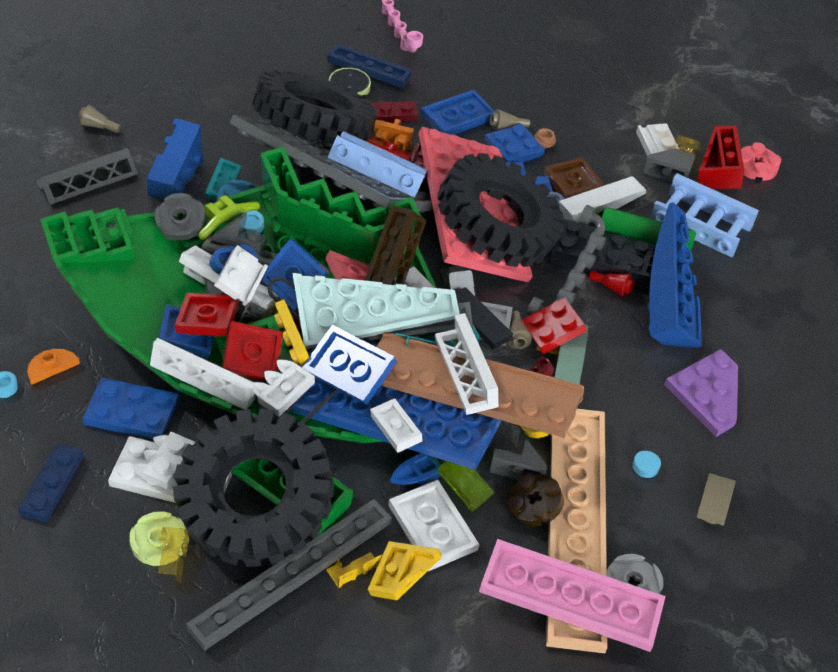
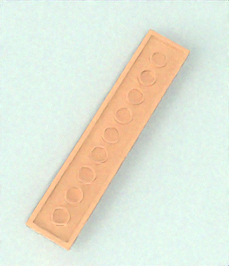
[546,409,607,653]

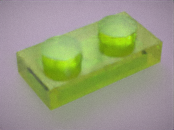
[437,461,495,512]

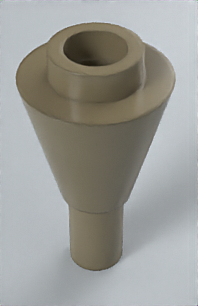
[78,104,121,133]
[490,109,530,130]
[508,311,532,349]

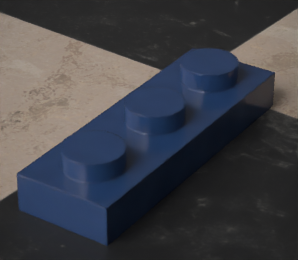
[18,443,84,523]

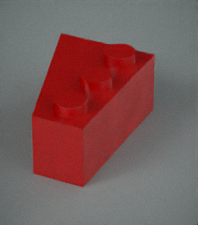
[698,126,744,189]

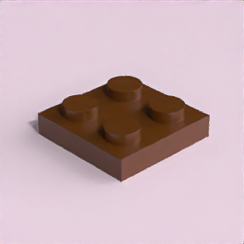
[543,157,605,199]

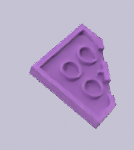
[664,349,738,437]

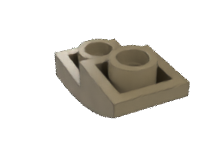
[697,473,736,526]

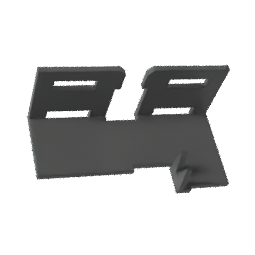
[238,301,266,323]

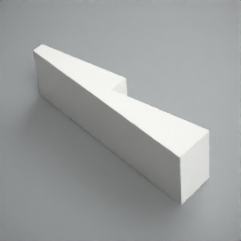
[559,176,646,223]

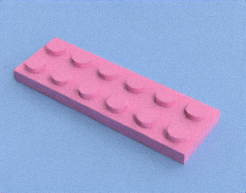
[479,539,666,652]

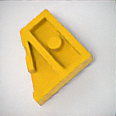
[368,541,442,600]

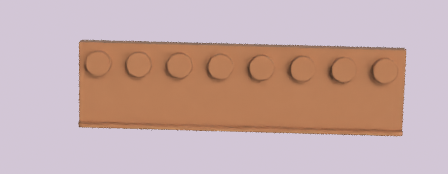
[376,332,584,438]

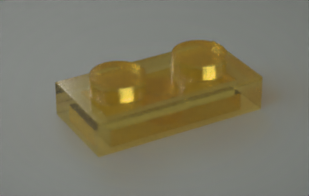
[675,135,702,154]

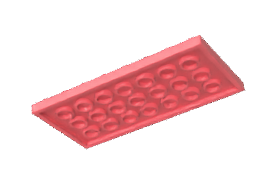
[418,127,532,282]

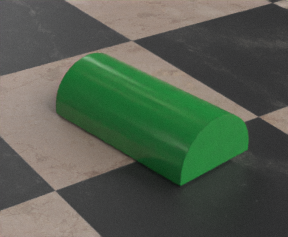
[602,207,696,252]
[231,459,353,536]

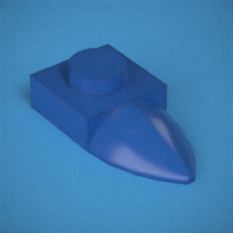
[390,453,444,486]

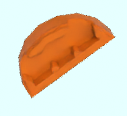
[27,349,80,385]

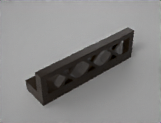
[365,206,426,285]

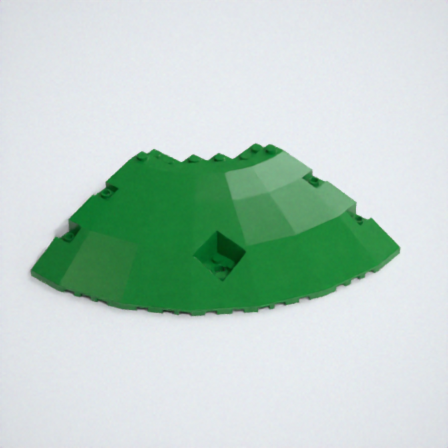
[40,146,458,443]

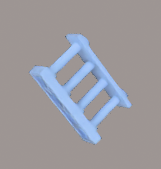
[327,131,427,198]
[650,174,759,257]

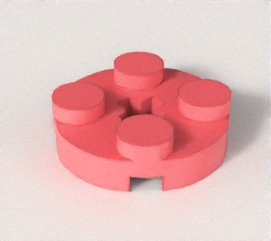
[741,143,781,181]

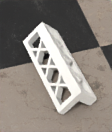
[179,246,278,319]
[435,313,499,415]
[150,338,257,410]

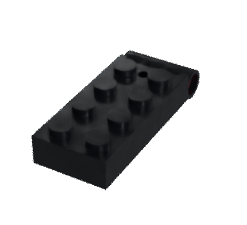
[550,219,656,292]

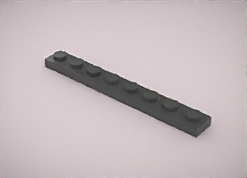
[186,499,392,651]

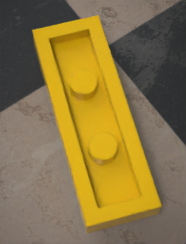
[274,300,309,367]

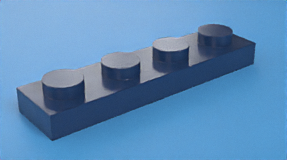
[327,44,412,88]

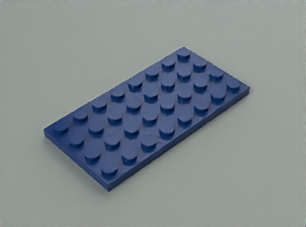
[289,340,502,470]

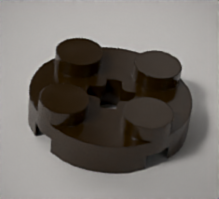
[507,474,564,527]

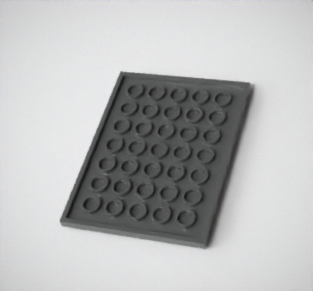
[230,115,434,214]

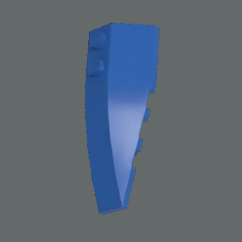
[648,202,702,348]

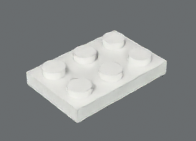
[388,480,479,571]

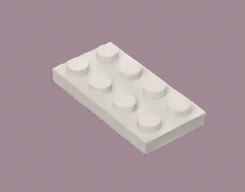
[108,436,232,503]

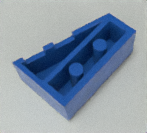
[147,118,204,200]

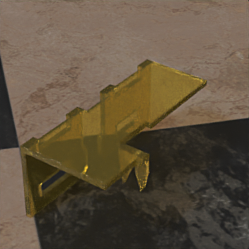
[158,527,190,583]

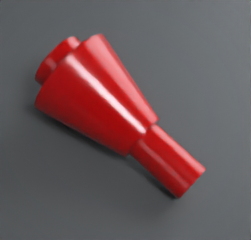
[589,271,634,297]

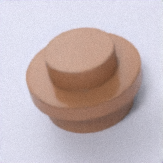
[534,128,556,148]

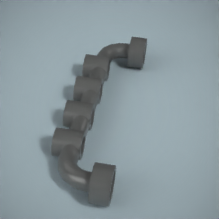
[527,205,606,315]

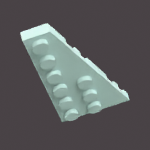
[293,273,460,349]

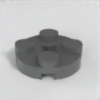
[155,193,206,241]

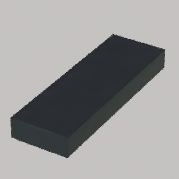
[455,287,513,350]

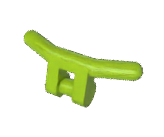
[198,195,260,240]

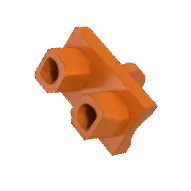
[373,119,414,151]

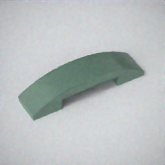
[554,324,588,384]

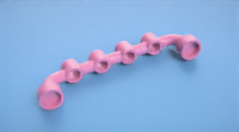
[381,0,423,53]

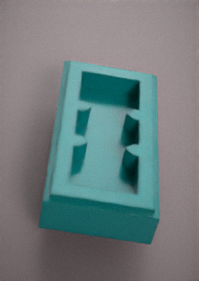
[204,158,242,202]

